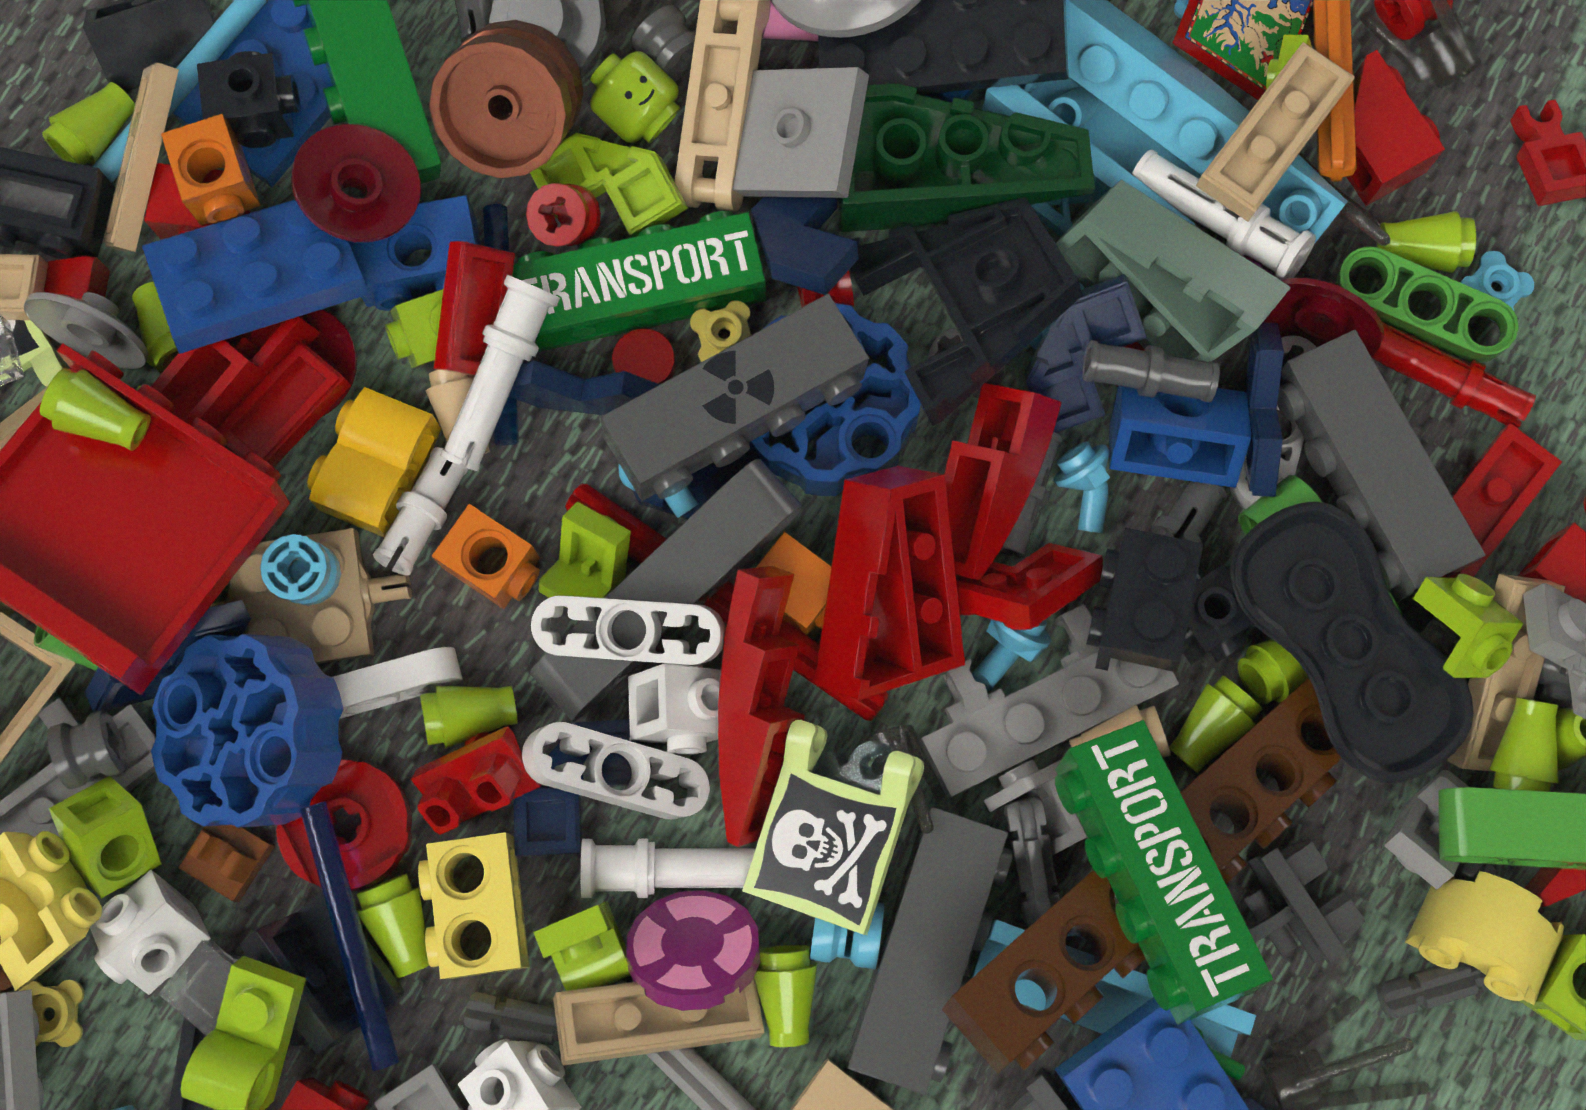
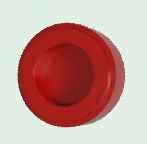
[612,329,676,384]

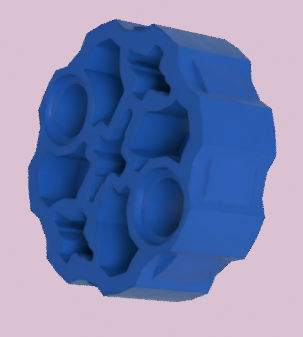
[749,303,921,496]
[151,634,344,828]

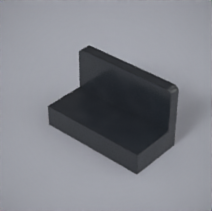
[83,0,226,91]

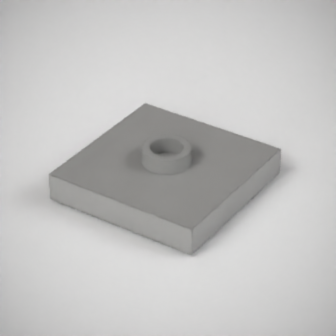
[732,67,869,198]

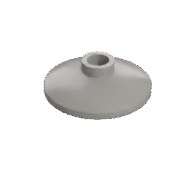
[24,292,149,369]

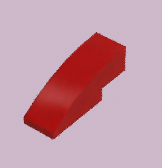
[151,316,321,429]
[944,383,1062,580]

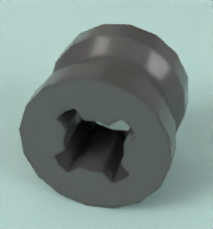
[631,5,696,82]
[47,710,127,789]

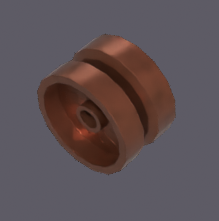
[429,19,584,178]

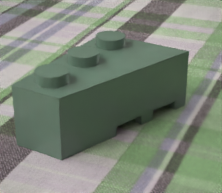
[1055,180,1291,362]

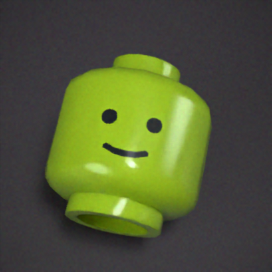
[590,51,681,144]

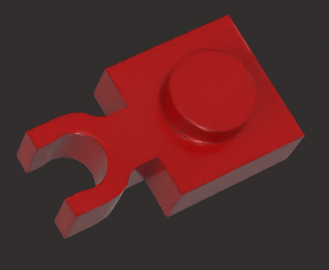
[1510,99,1586,206]

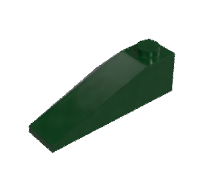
[839,83,1095,232]

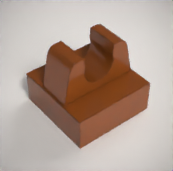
[178,825,275,902]

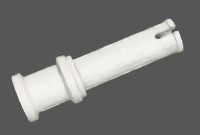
[1132,149,1316,280]
[440,274,560,471]
[581,839,756,898]

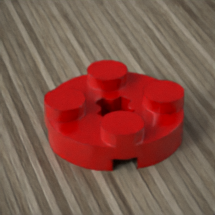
[276,759,412,892]

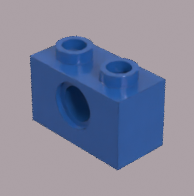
[348,195,481,311]
[1109,386,1251,488]

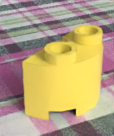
[0,831,102,991]
[1405,871,1564,1005]

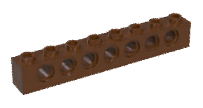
[941,678,1342,1074]

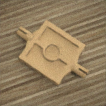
[210,528,412,664]

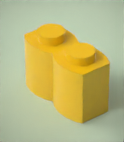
[307,387,441,537]

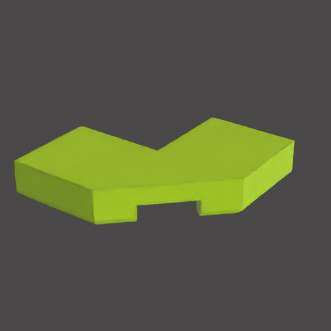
[530,133,688,237]

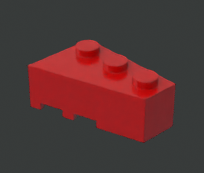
[814,466,965,701]

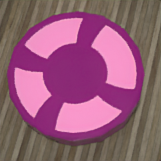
[627,890,760,1011]

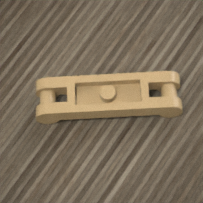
[675,0,770,211]

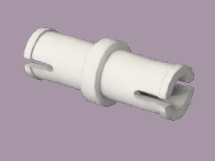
[373,447,469,575]

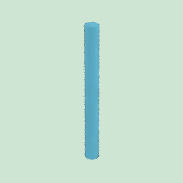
[92,0,267,183]

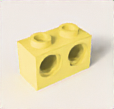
[418,832,530,979]

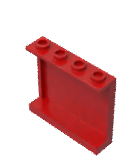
[0,343,290,695]

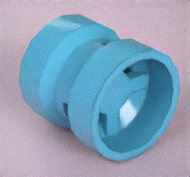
[260,534,341,606]
[810,903,884,969]

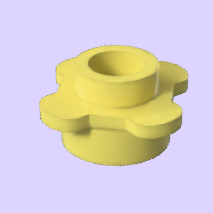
[690,300,751,362]
[18,980,84,1047]

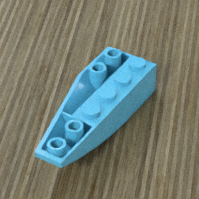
[987,0,1348,244]

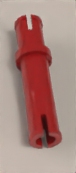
[1371,321,1536,429]

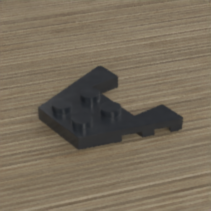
[849,197,1083,426]

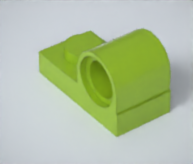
[533,901,631,991]
[180,956,306,1110]

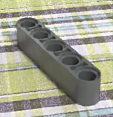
[529,459,803,722]

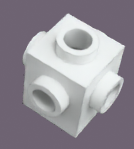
[628,663,721,755]
[90,869,211,995]
[458,1039,582,1110]

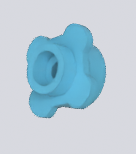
[1460,251,1534,322]

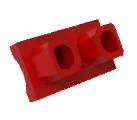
[410,726,542,835]

